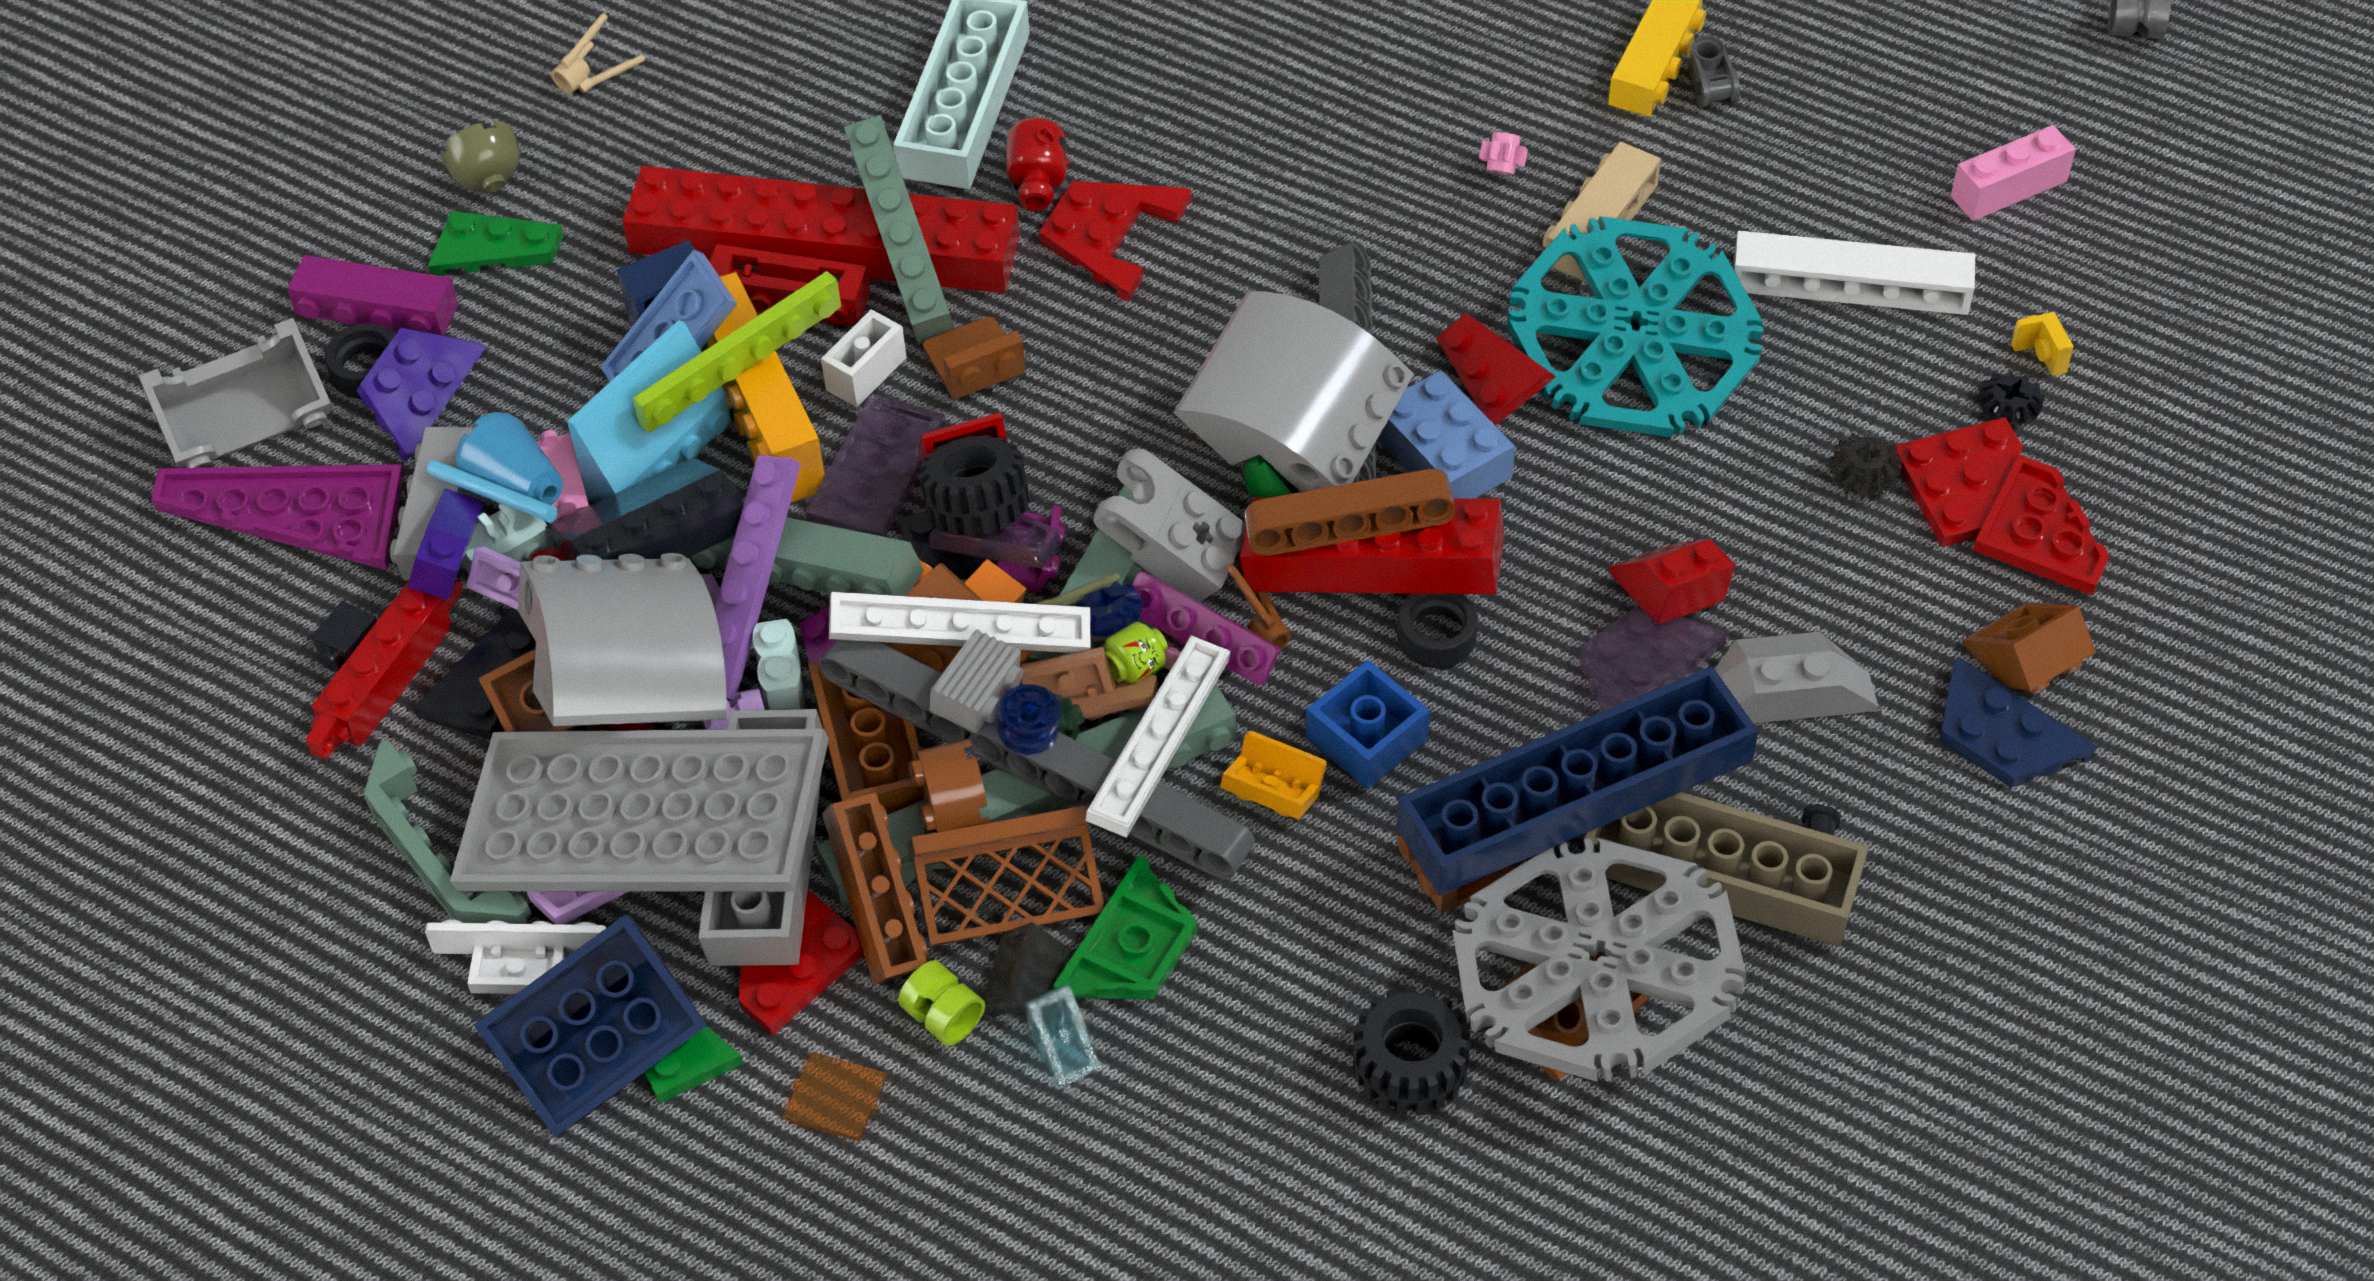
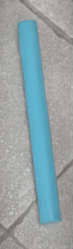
[427,460,558,523]

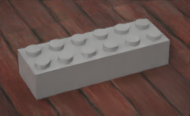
[698,709,823,966]

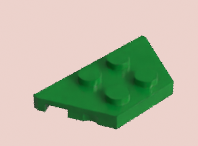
[1053,855,1198,1000]

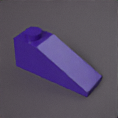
[407,488,485,600]

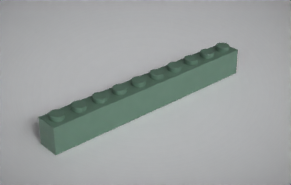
[816,684,1236,909]

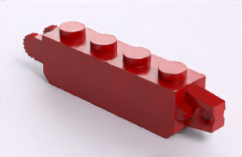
[305,579,463,760]

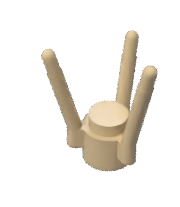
[551,14,645,94]

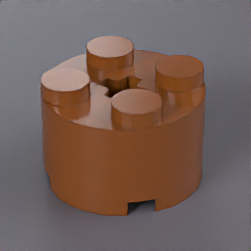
[908,739,990,833]

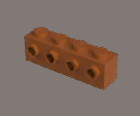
[822,792,928,985]

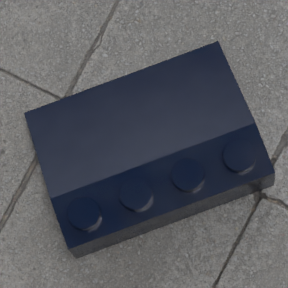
[474,914,708,1137]

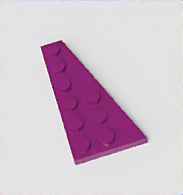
[151,464,404,571]

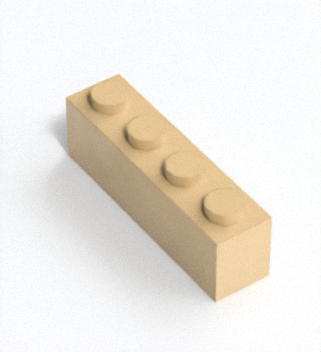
[1543,141,1661,282]

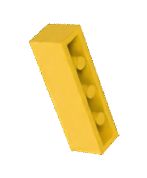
[1608,0,1706,117]

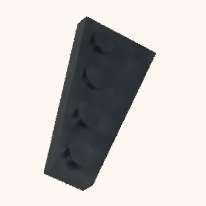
[413,608,536,740]

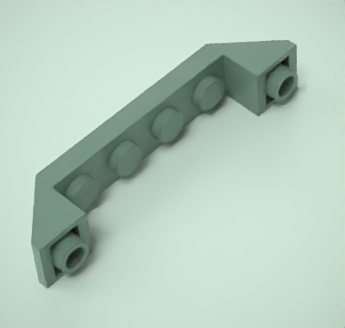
[364,739,532,924]

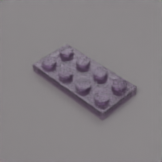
[805,394,946,537]

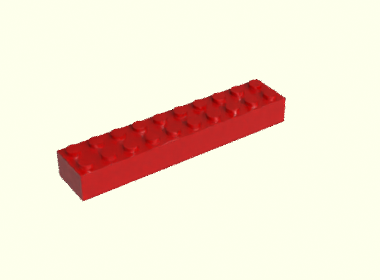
[622,166,1020,293]

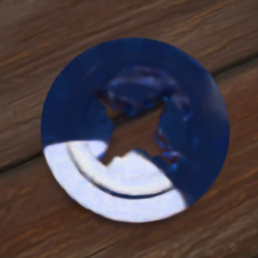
[1076,581,1143,636]

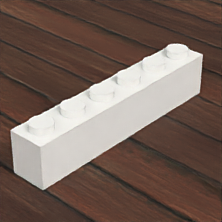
[1733,231,1975,315]

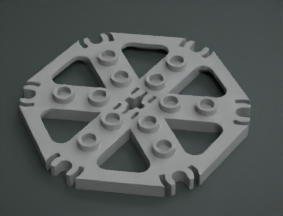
[1452,838,1746,1082]

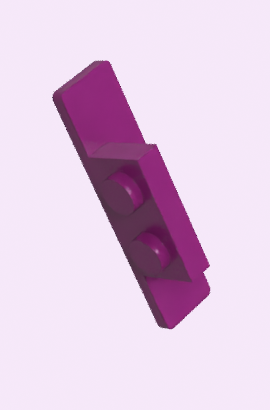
[1123,572,1280,686]

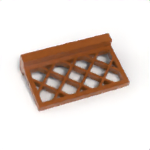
[907,805,1105,947]

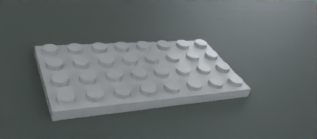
[450,729,829,892]

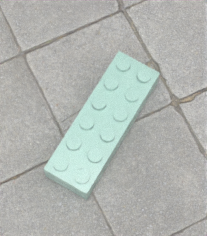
[893,0,1030,189]

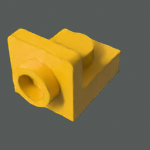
[2011,312,2074,376]

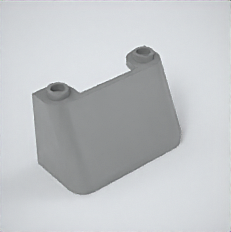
[139,318,332,468]

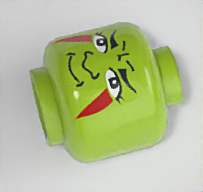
[1104,622,1168,684]

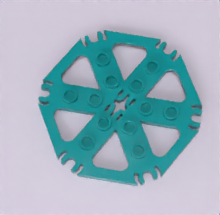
[1507,216,1764,437]

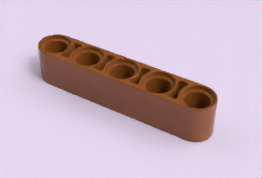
[1245,469,1455,556]

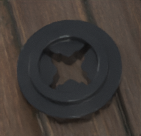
[1978,370,2045,425]

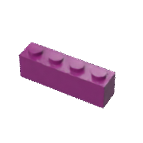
[287,255,459,336]

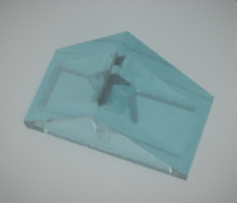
[1026,984,1102,1088]

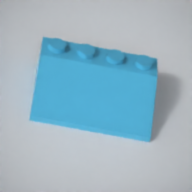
[567,320,731,504]

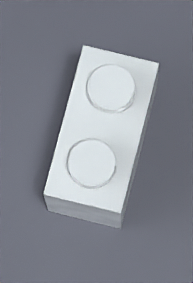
[821,309,906,407]

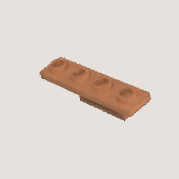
[1008,647,1159,729]

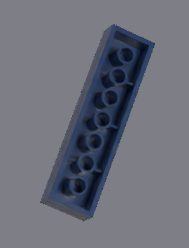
[1397,666,1759,896]

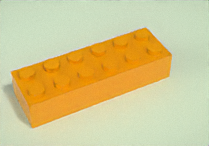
[700,272,827,503]

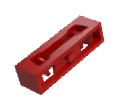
[710,244,870,326]

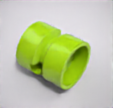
[898,960,985,1046]

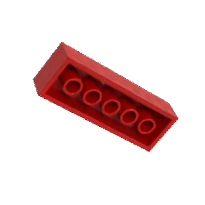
[1240,497,1505,594]

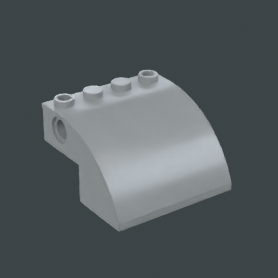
[1173,291,1414,492]
[518,553,727,726]

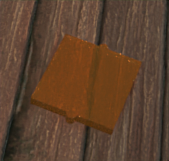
[783,1052,887,1142]

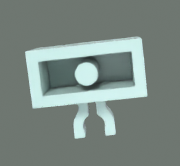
[462,504,555,573]

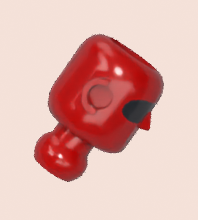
[1006,117,1070,211]

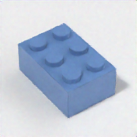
[1377,370,1515,498]

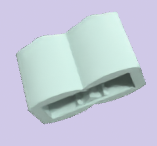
[753,619,806,710]

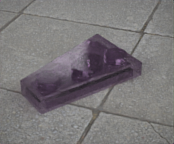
[929,513,1061,568]

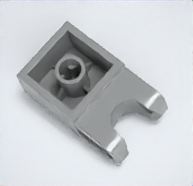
[1093,449,1246,602]

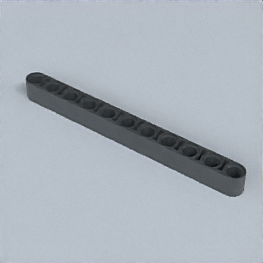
[819,639,1255,880]

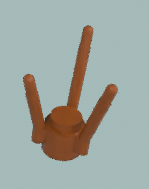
[1227,564,1291,651]

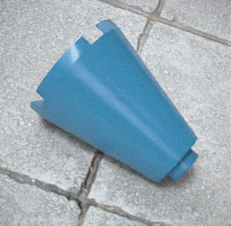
[455,412,563,505]

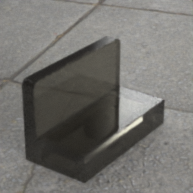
[983,922,1070,1026]

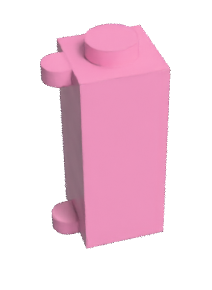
[536,430,589,524]

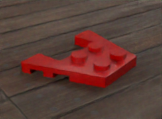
[1039,181,1192,302]

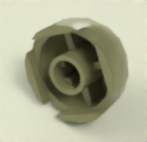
[440,121,520,193]

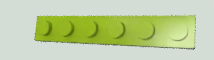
[633,271,841,434]

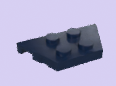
[1939,657,2098,788]

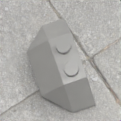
[1715,632,1878,723]

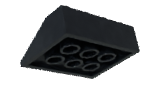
[545,458,743,561]

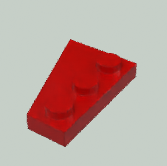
[1436,313,1556,426]

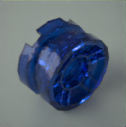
[998,684,1061,755]

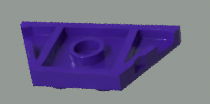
[357,328,486,462]

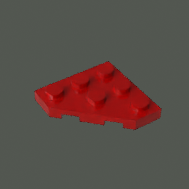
[1891,417,2023,547]
[1973,454,2109,596]
[739,890,864,1036]

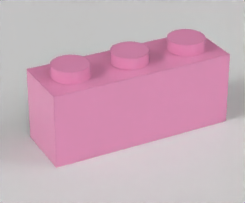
[1950,125,2076,221]

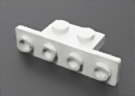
[425,920,606,994]

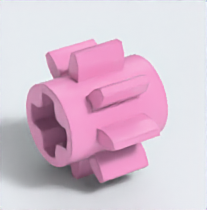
[1479,132,1528,175]

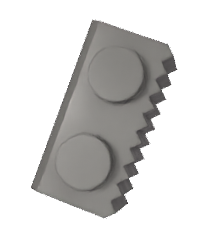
[930,629,1024,733]

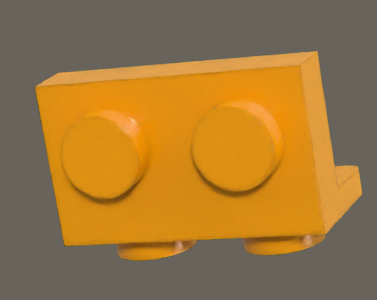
[1220,731,1327,820]

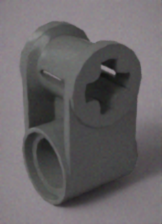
[1687,35,1740,107]

